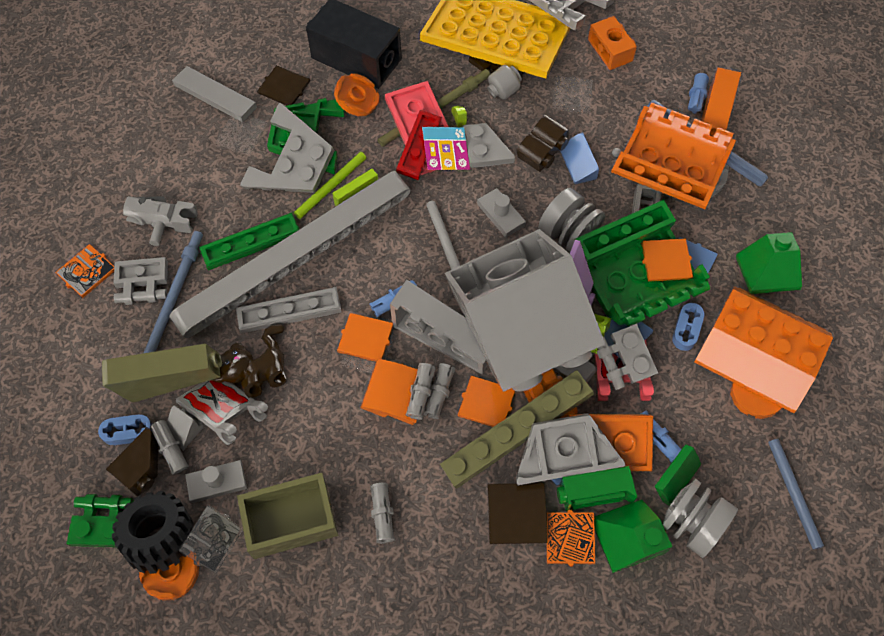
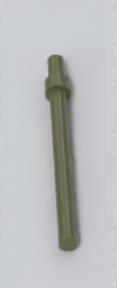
[377,69,490,147]

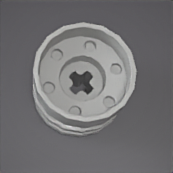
[538,188,605,253]
[662,479,738,558]

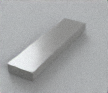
[172,66,257,122]
[236,287,342,333]

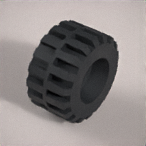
[112,491,196,574]

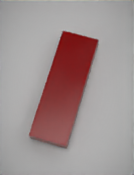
[396,110,442,180]

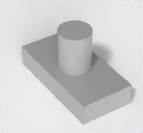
[477,188,526,238]
[185,460,247,503]

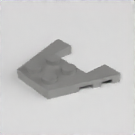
[529,0,615,30]
[240,103,335,193]

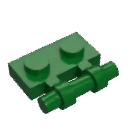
[66,494,134,547]

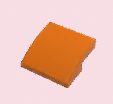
[360,359,418,425]

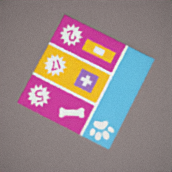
[422,127,470,170]

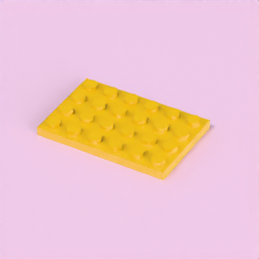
[420,0,571,79]

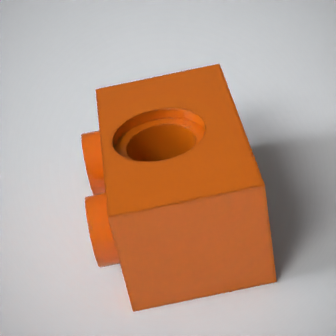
[588,16,637,70]

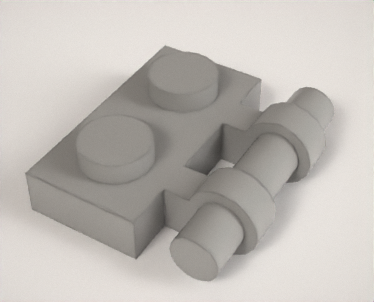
[113,257,168,305]
[596,324,658,390]

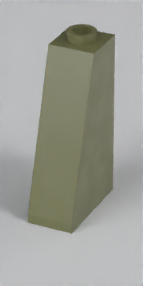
[102,344,222,403]

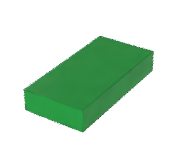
[655,445,701,506]

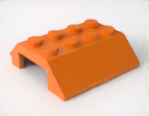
[611,102,736,209]
[694,286,833,413]

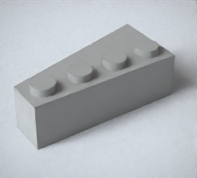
[390,280,488,374]

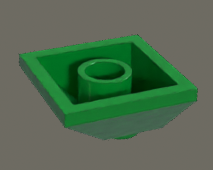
[736,232,802,294]
[594,499,673,573]

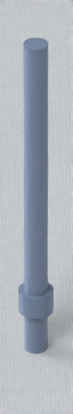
[144,231,203,353]

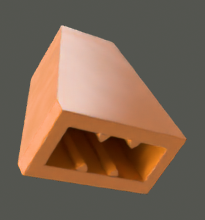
[701,67,741,136]

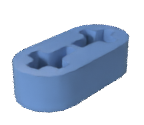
[672,303,704,351]
[98,414,153,445]

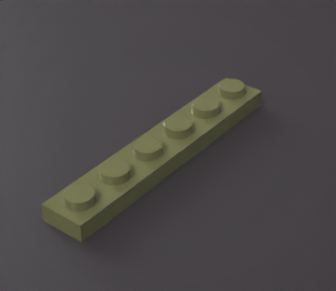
[440,370,594,489]

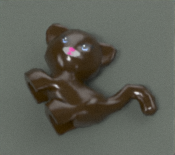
[212,324,287,398]

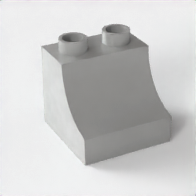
[444,229,605,392]

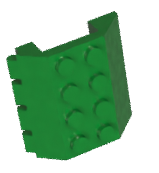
[574,200,710,327]

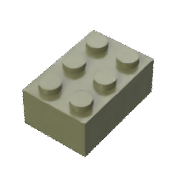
[237,473,339,559]

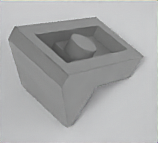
[167,405,205,451]

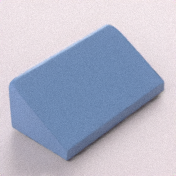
[560,133,599,185]

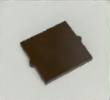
[257,65,310,106]

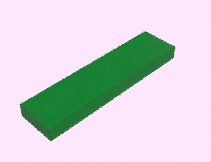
[199,213,300,271]

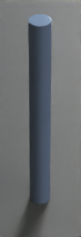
[768,439,824,550]

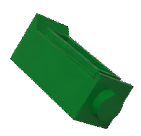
[557,466,637,512]

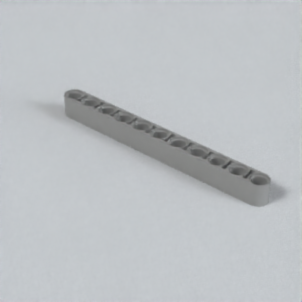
[169,171,411,338]

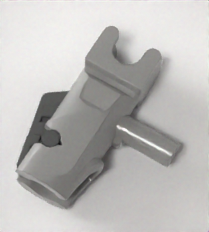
[123,196,198,246]

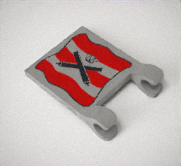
[176,380,268,445]

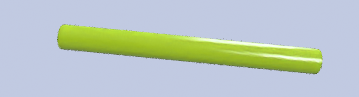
[294,152,367,219]

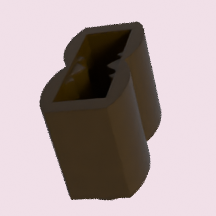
[516,115,569,172]

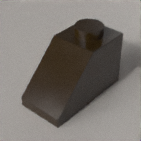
[106,427,158,497]

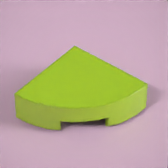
[451,106,467,127]

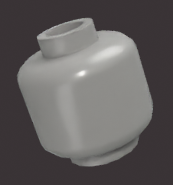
[487,65,522,100]

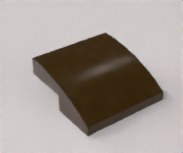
[487,483,547,544]

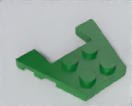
[267,98,345,174]

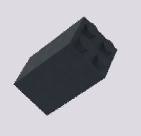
[306,0,402,89]

